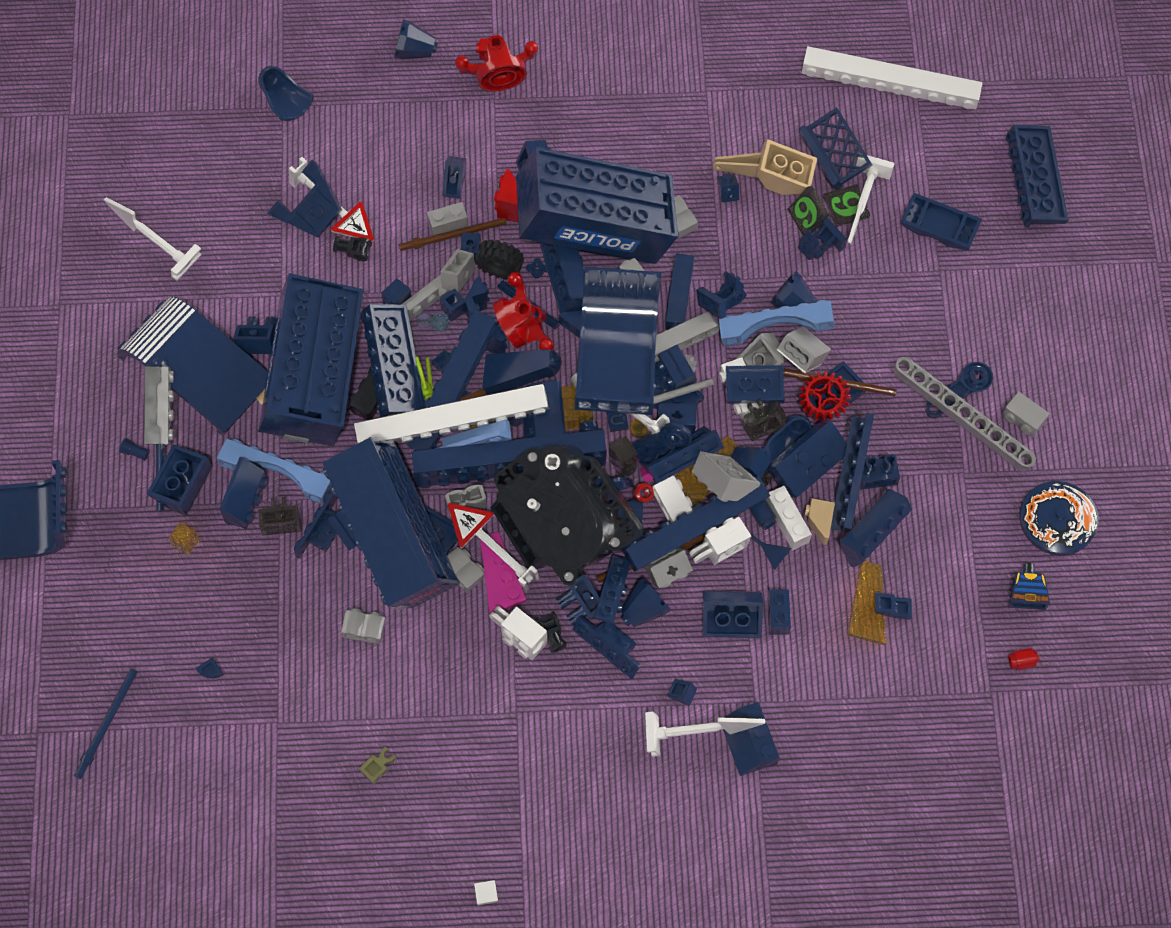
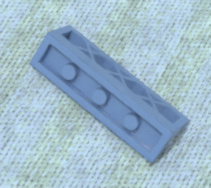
[434,420,511,449]

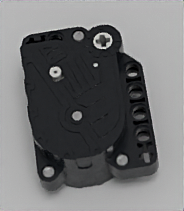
[494,445,644,585]

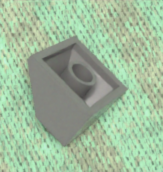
[737,333,784,366]

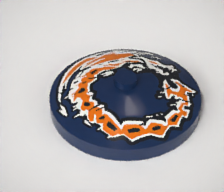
[1020,481,1098,556]

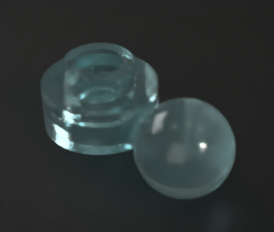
[416,313,450,331]

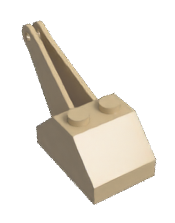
[713,139,817,195]

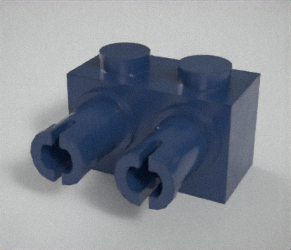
[233,316,276,354]
[860,454,900,490]
[556,574,601,626]

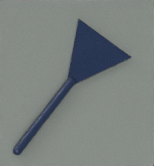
[750,533,792,570]

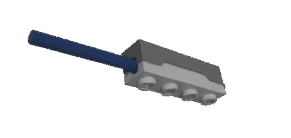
[144,358,174,510]

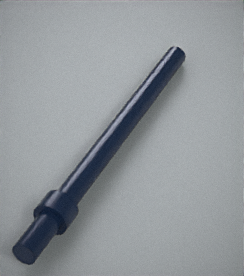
[74,669,137,779]

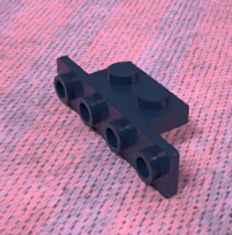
[294,491,338,559]
[594,555,630,624]
[573,616,640,679]

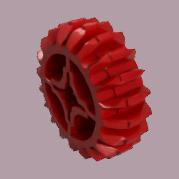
[799,371,851,421]

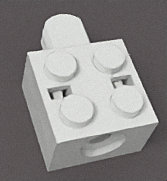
[689,517,751,565]
[489,606,547,660]

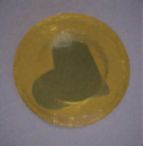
[629,419,648,439]

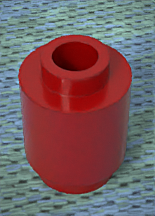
[632,483,654,503]
[1008,648,1039,670]

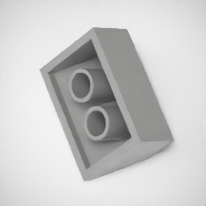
[692,451,761,502]

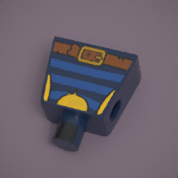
[1008,563,1050,610]

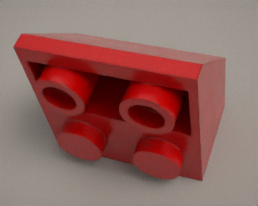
[494,169,518,223]

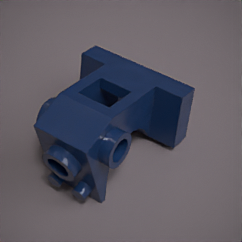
[798,214,848,260]
[696,271,747,319]

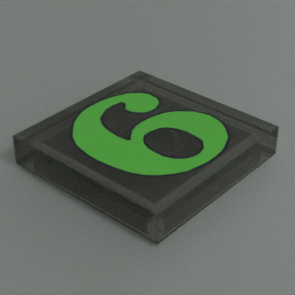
[823,184,870,227]
[787,186,829,235]

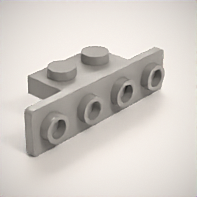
[401,275,450,322]

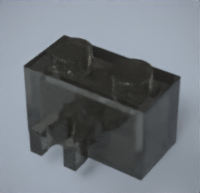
[743,398,787,441]
[258,497,301,536]

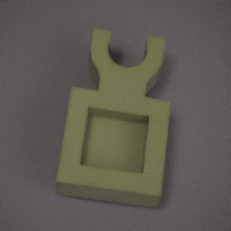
[359,746,397,785]

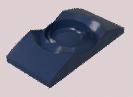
[900,193,982,250]

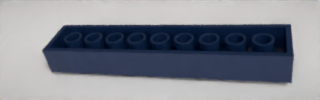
[516,140,585,313]
[411,429,607,489]

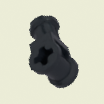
[333,236,372,262]
[535,611,567,653]

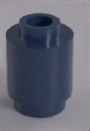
[750,501,777,530]

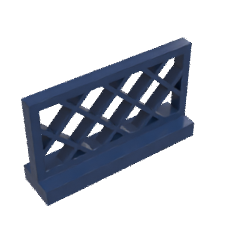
[799,107,873,191]
[638,426,724,484]

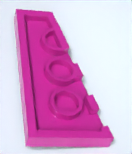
[480,532,527,614]

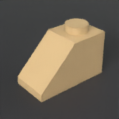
[805,498,835,545]

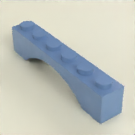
[719,300,835,346]
[217,438,333,505]

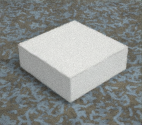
[474,880,498,905]

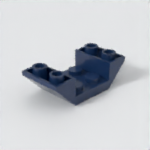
[465,277,508,354]

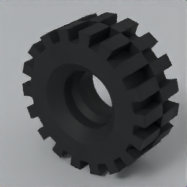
[475,239,524,280]

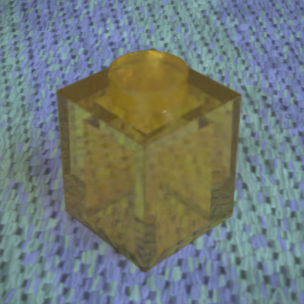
[169,522,199,555]

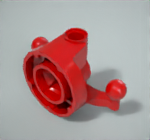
[455,35,538,92]
[493,272,554,351]

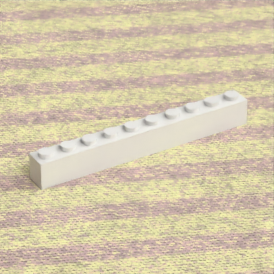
[802,46,982,110]
[354,384,549,444]

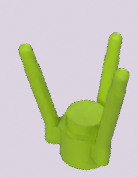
[415,357,434,400]

